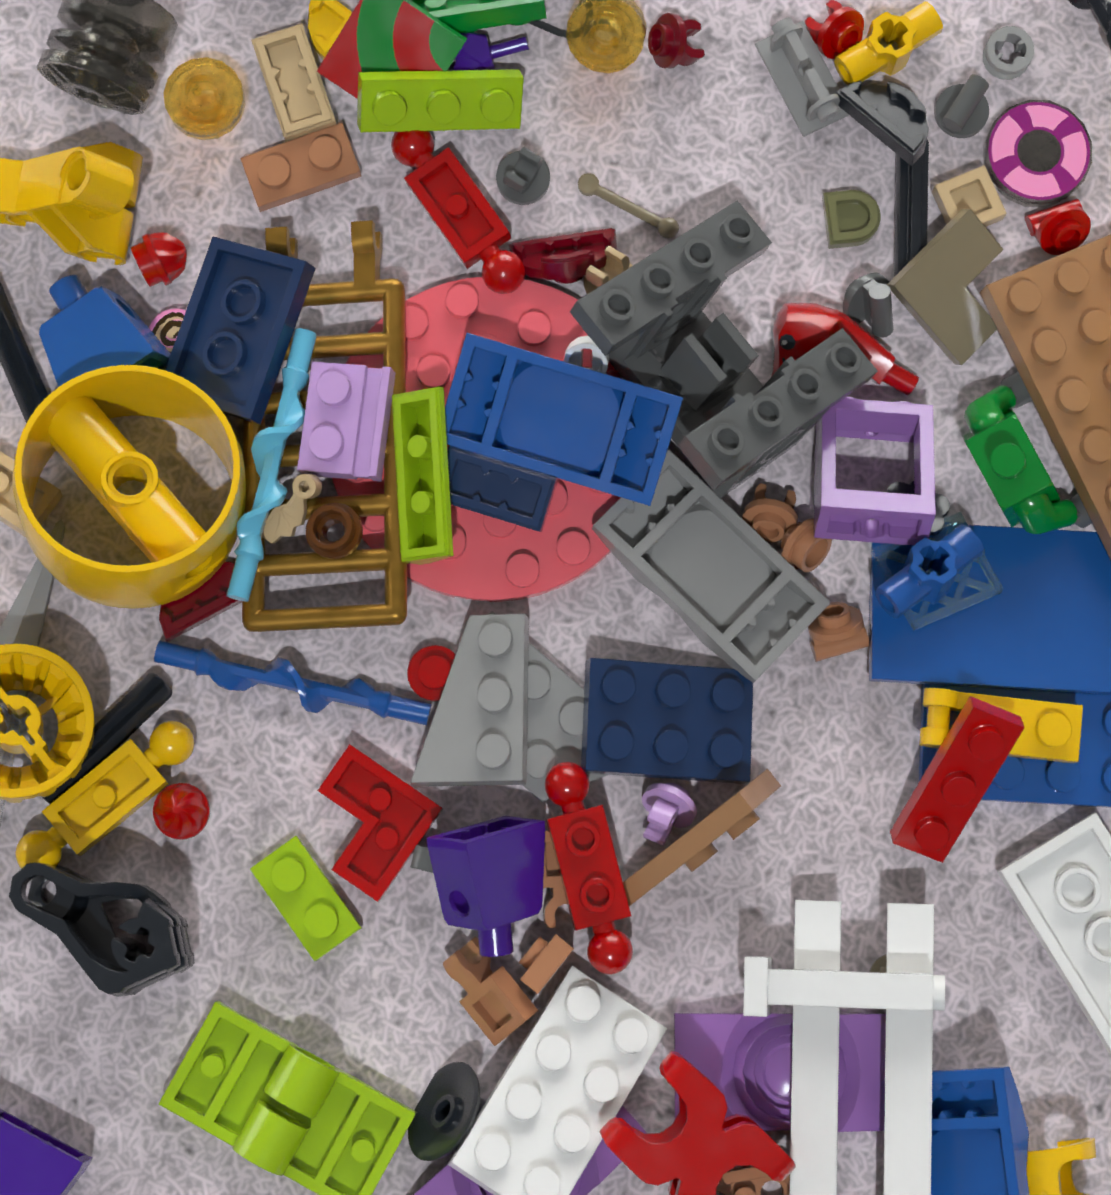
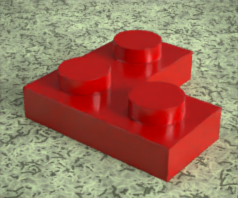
[317,744,443,902]

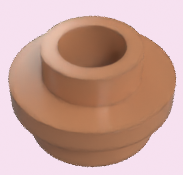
[781,518,832,572]

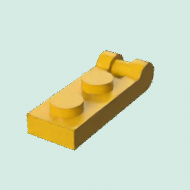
[919,688,1083,763]

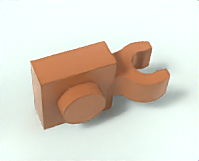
[443,937,539,1046]

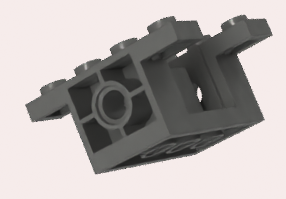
[570,200,878,499]

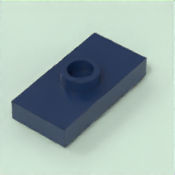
[447,445,558,532]

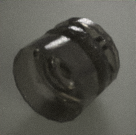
[37,0,178,115]

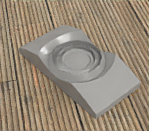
[592,450,831,683]

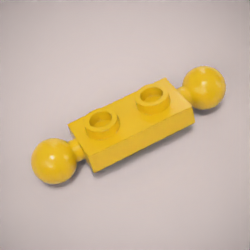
[15,721,195,868]

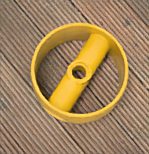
[13,365,246,609]

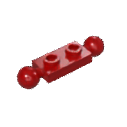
[391,130,525,294]
[544,762,633,974]

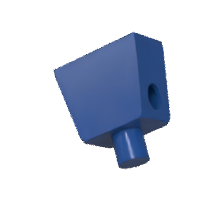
[39,275,171,387]

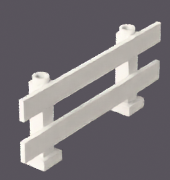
[743,900,945,1195]

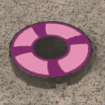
[983,100,1092,207]

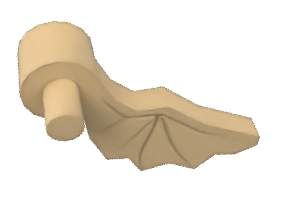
[261,474,322,544]

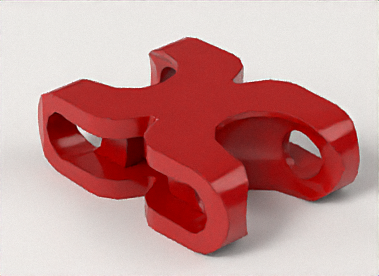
[599,1051,796,1195]

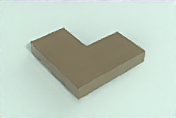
[887,209,1004,365]

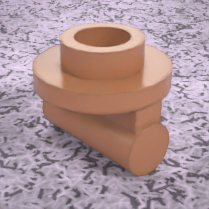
[808,602,869,662]

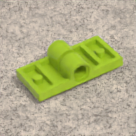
[158,1001,417,1195]

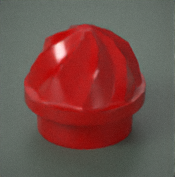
[131,232,187,287]
[153,783,210,840]

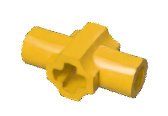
[834,1,943,85]

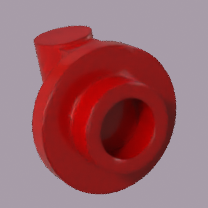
[1025,198,1091,255]

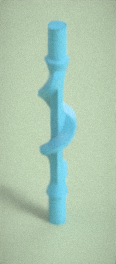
[226,328,317,602]

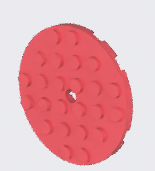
[332,277,624,602]

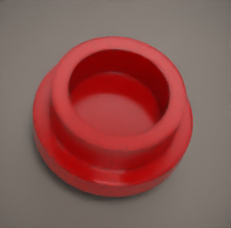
[407,645,456,702]

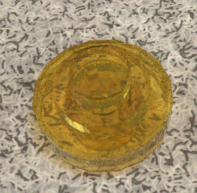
[566,0,647,73]
[163,57,246,140]

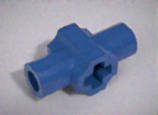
[875,524,984,619]

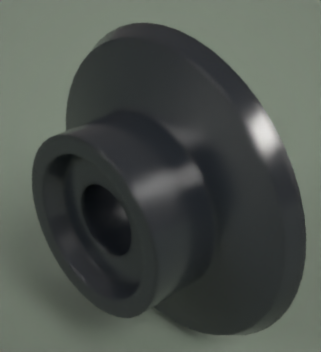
[408,1062,486,1161]

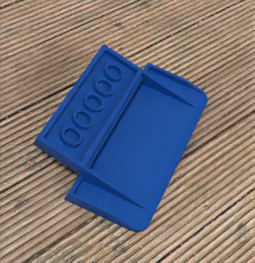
[869,524,1111,808]

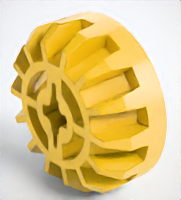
[0,644,95,803]

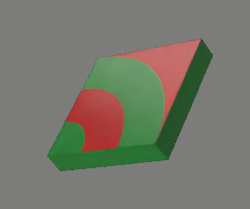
[316,0,467,99]

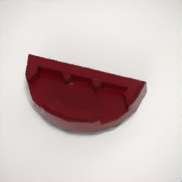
[508,228,617,284]
[159,562,242,642]

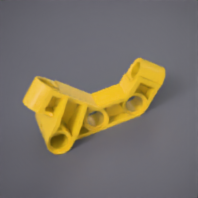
[0,142,143,265]

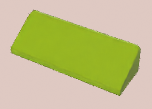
[392,387,454,565]

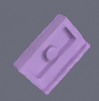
[297,362,396,482]

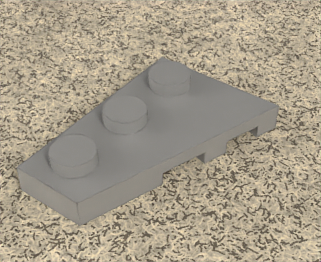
[410,614,529,787]

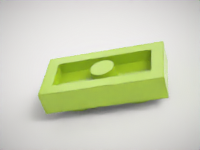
[250,836,362,961]

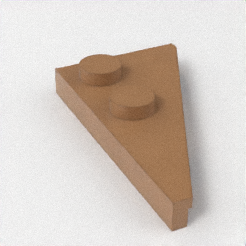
[623,768,781,906]

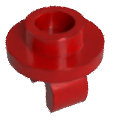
[805,0,864,59]

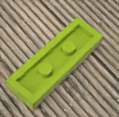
[357,69,524,133]

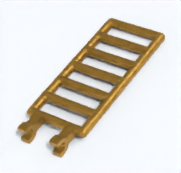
[242,220,407,632]

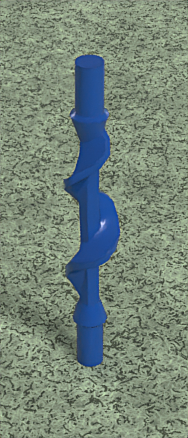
[154,640,432,726]

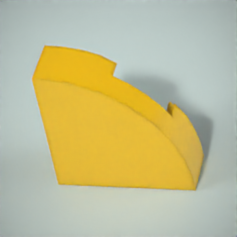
[308,0,352,60]

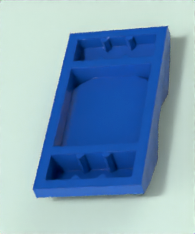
[445,333,683,506]
[931,1067,1029,1195]

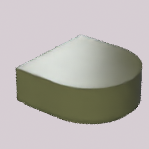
[822,190,881,249]

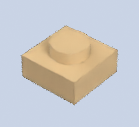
[932,165,1007,227]

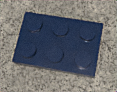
[165,236,316,425]
[581,658,753,784]

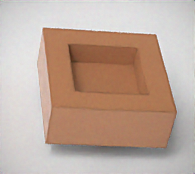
[519,934,574,994]

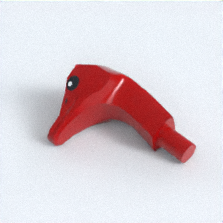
[771,303,919,396]

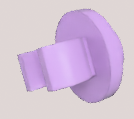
[642,783,697,846]

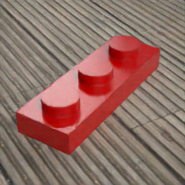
[890,696,1025,863]

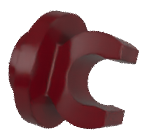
[648,13,705,69]

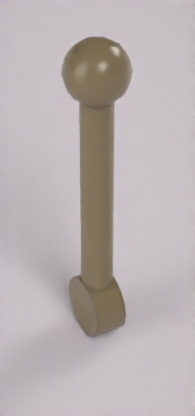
[578,173,679,239]

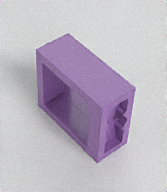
[814,397,936,546]

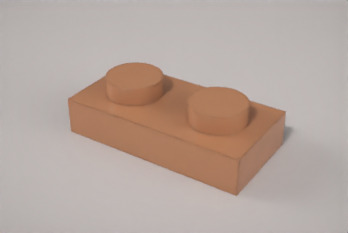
[240,123,362,212]

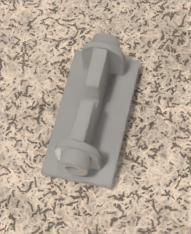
[755,17,849,137]

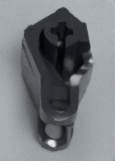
[9,862,195,997]

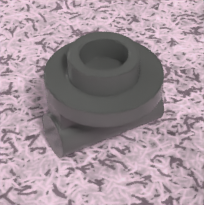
[934,74,989,138]
[842,273,894,338]

